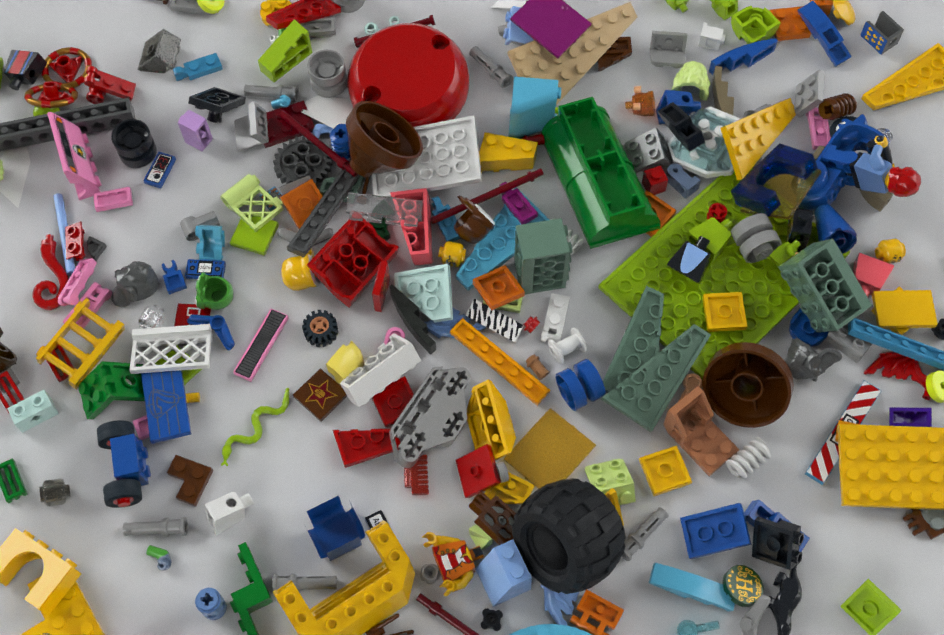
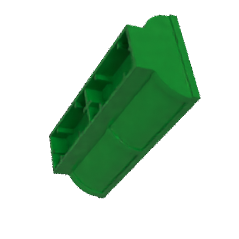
[541,97,661,249]

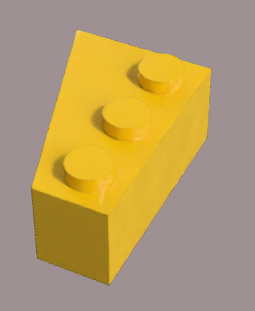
[479,132,538,173]

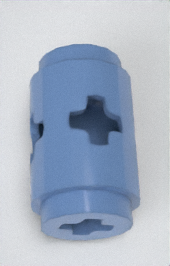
[195,588,227,620]

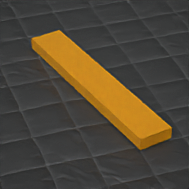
[450,318,550,406]

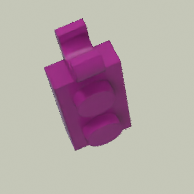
[499,182,538,225]

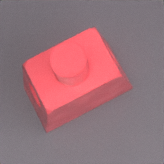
[853,252,894,297]

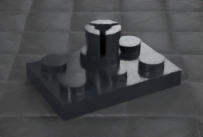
[188,87,246,123]

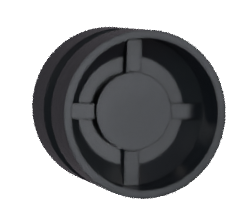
[111,119,157,168]

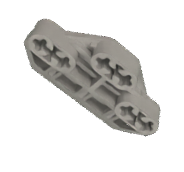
[389,366,471,468]

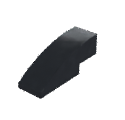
[658,102,705,152]

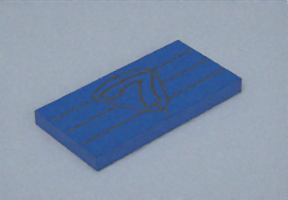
[141,363,192,444]

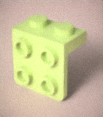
[585,459,636,505]

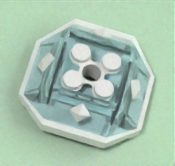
[668,106,740,178]

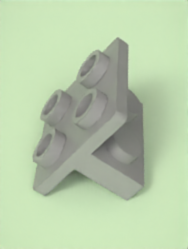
[825,323,872,363]

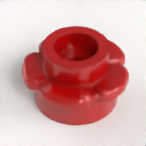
[523,316,541,334]

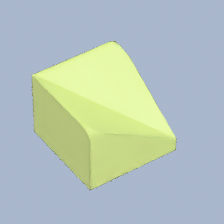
[469,524,493,550]

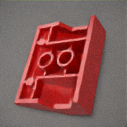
[307,212,399,308]

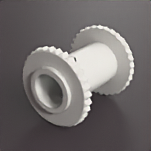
[548,327,587,364]

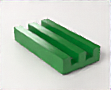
[0,458,28,504]

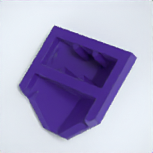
[889,407,932,427]

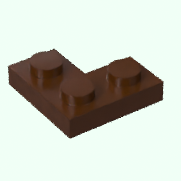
[167,455,213,507]

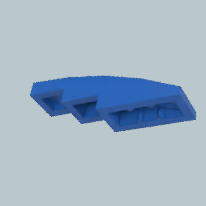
[709,38,778,75]

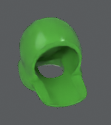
[195,272,234,310]

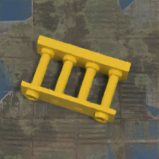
[36,298,125,389]

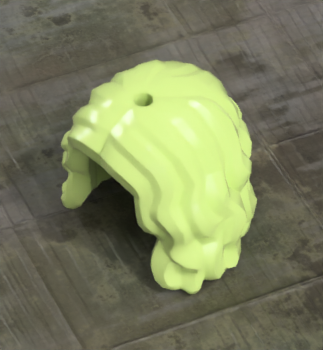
[672,61,710,101]

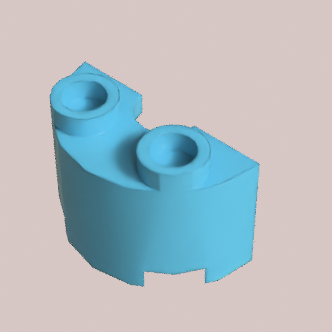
[195,225,225,261]

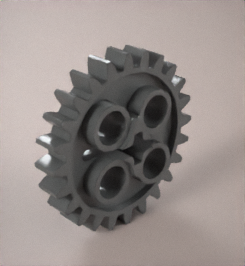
[273,136,333,186]

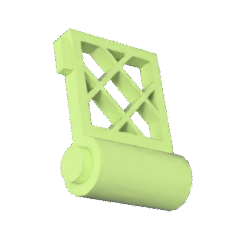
[220,174,284,232]

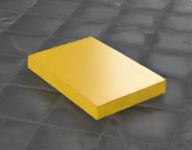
[872,290,938,329]

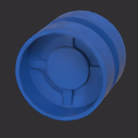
[555,359,606,411]

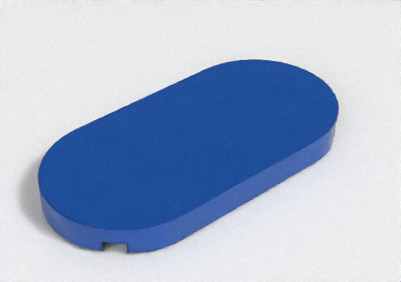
[789,308,829,347]

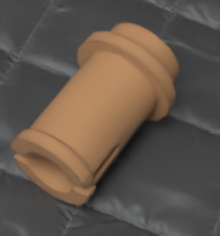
[526,354,549,380]

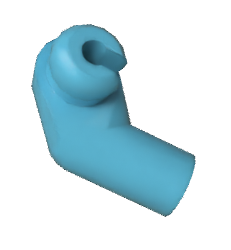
[271,95,291,109]

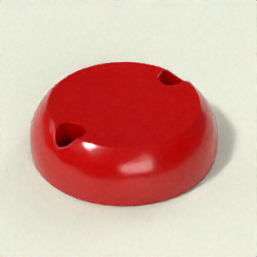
[348,23,469,127]

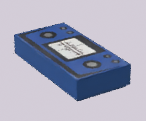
[185,259,226,279]

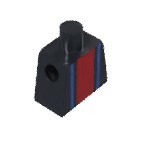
[4,50,47,91]

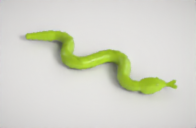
[221,388,289,466]

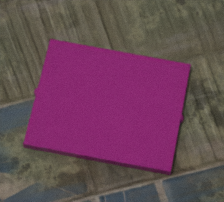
[510,0,592,59]

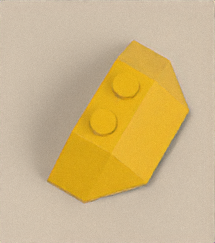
[467,379,516,460]

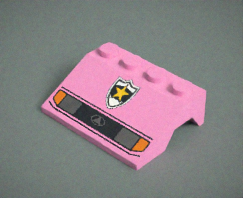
[47,112,102,200]

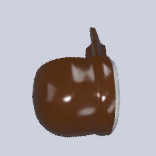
[454,195,495,244]

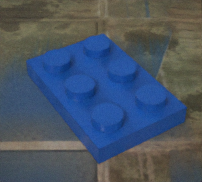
[680,503,752,559]

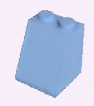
[475,539,532,607]

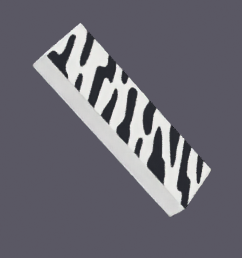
[465,299,525,343]

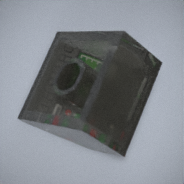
[138,29,181,73]

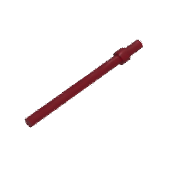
[279,110,358,177]
[416,593,479,635]

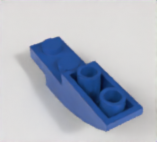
[797,1,852,67]

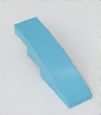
[649,563,735,612]

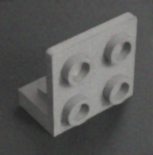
[234,102,269,152]
[625,128,673,173]

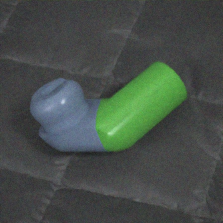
[146,545,172,571]

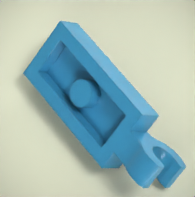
[173,53,223,81]
[431,196,461,242]

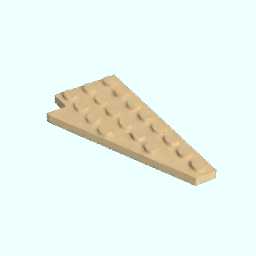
[507,2,637,105]

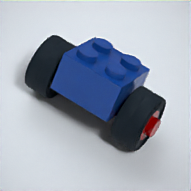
[97,420,151,508]

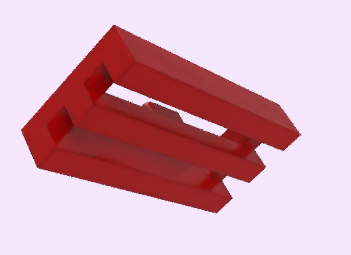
[47,344,75,382]
[0,371,24,413]

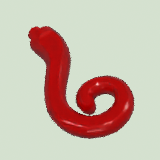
[32,234,69,310]

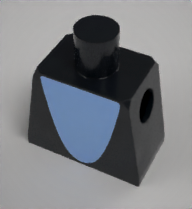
[667,235,711,284]

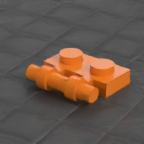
[569,589,624,635]

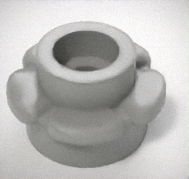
[420,564,441,584]

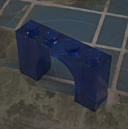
[731,143,818,217]

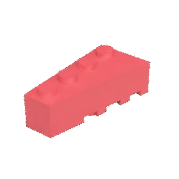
[390,188,433,266]

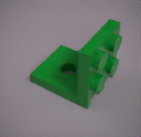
[78,361,145,419]

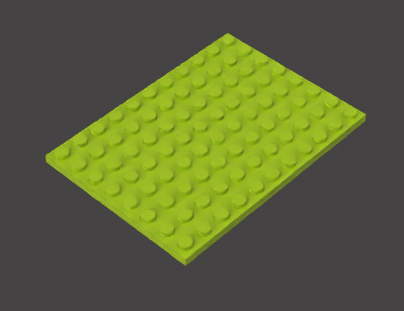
[598,172,850,380]

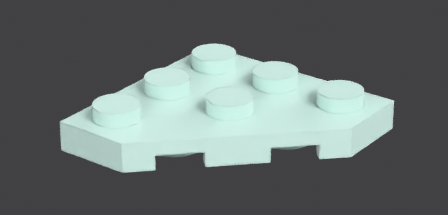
[394,264,453,323]

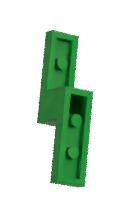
[230,542,273,635]

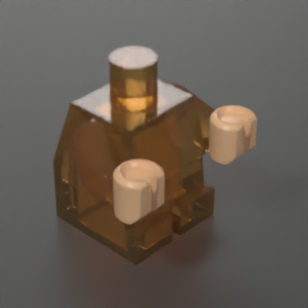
[625,86,655,117]

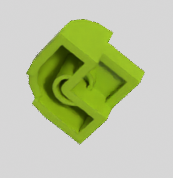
[731,6,781,44]

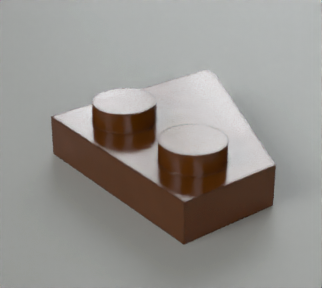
[597,37,632,71]

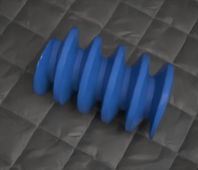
[330,124,351,160]

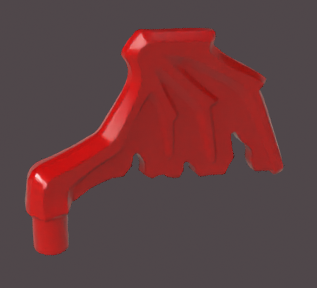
[864,351,931,400]

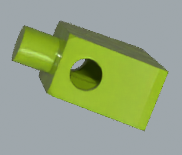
[686,218,733,264]

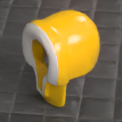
[281,247,320,291]

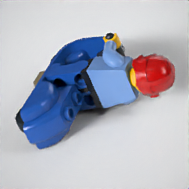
[792,114,921,212]

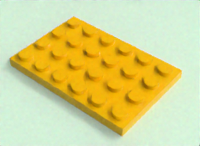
[837,424,944,510]

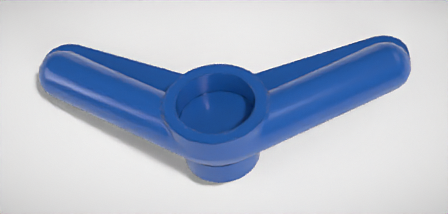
[187,314,235,350]

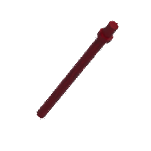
[430,168,544,225]

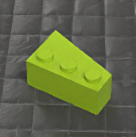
[258,19,313,82]

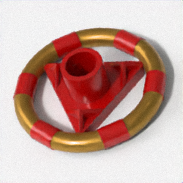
[42,47,92,89]
[24,81,78,108]

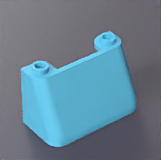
[508,77,561,139]

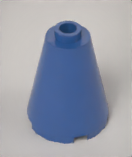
[814,204,857,254]

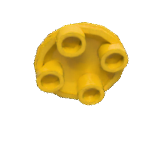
[832,0,856,26]

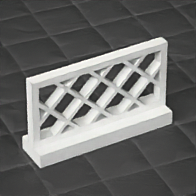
[129,324,213,374]

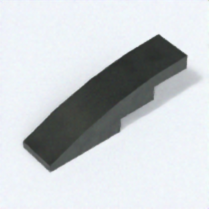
[389,284,436,355]

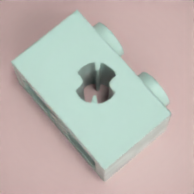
[7,390,59,433]

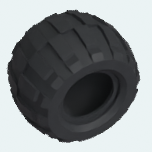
[512,478,626,594]

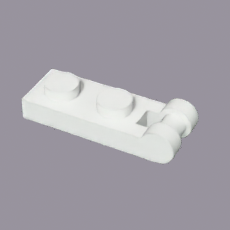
[541,293,570,343]

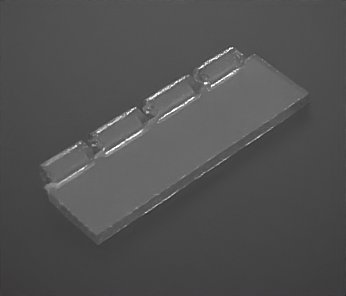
[346,192,423,227]

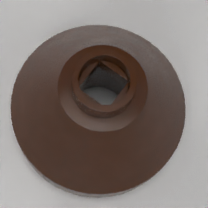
[346,101,423,177]
[702,342,794,428]

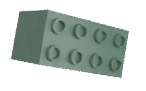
[514,218,572,295]
[778,239,872,332]

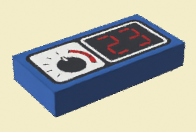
[143,152,176,189]

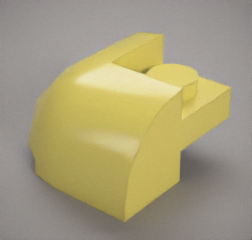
[326,341,365,387]

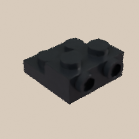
[752,517,804,570]

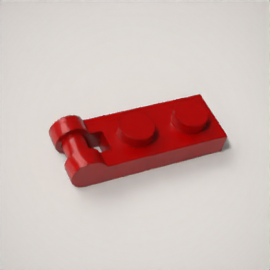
[84,66,136,101]

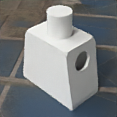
[205,491,254,536]

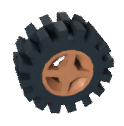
[302,310,338,347]

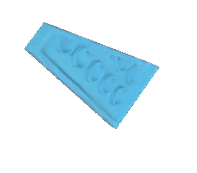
[456,187,549,291]

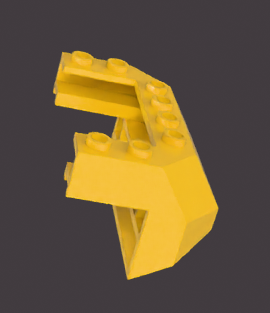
[273,520,415,635]

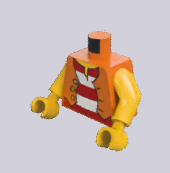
[422,532,484,596]

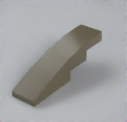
[712,66,734,115]

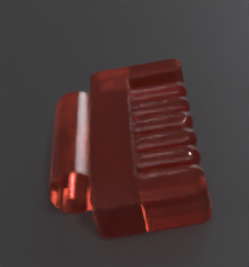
[404,455,429,495]

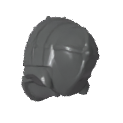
[111,261,160,307]
[785,338,842,382]

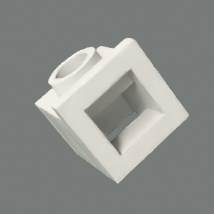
[698,22,726,51]

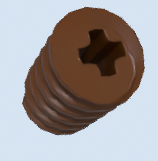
[818,93,857,120]

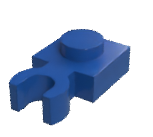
[162,260,187,295]

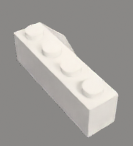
[340,333,421,407]

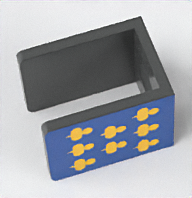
[861,11,904,55]

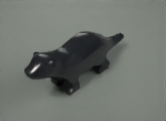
[767,564,802,635]

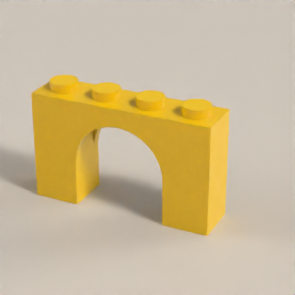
[0,528,81,616]

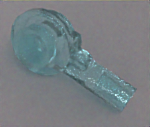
[677,620,720,635]

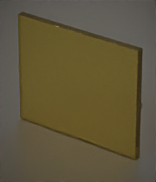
[740,164,821,220]
[504,408,596,489]

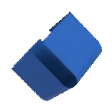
[305,495,365,561]

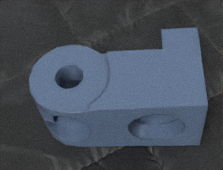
[666,163,701,199]

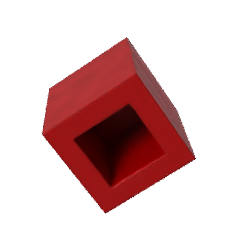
[642,165,668,195]

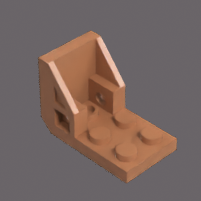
[663,386,739,477]

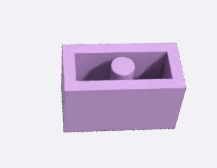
[178,110,213,152]

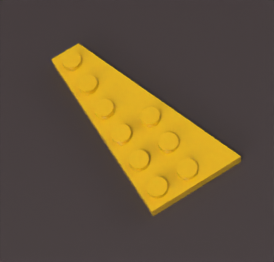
[861,43,944,111]
[720,98,796,180]

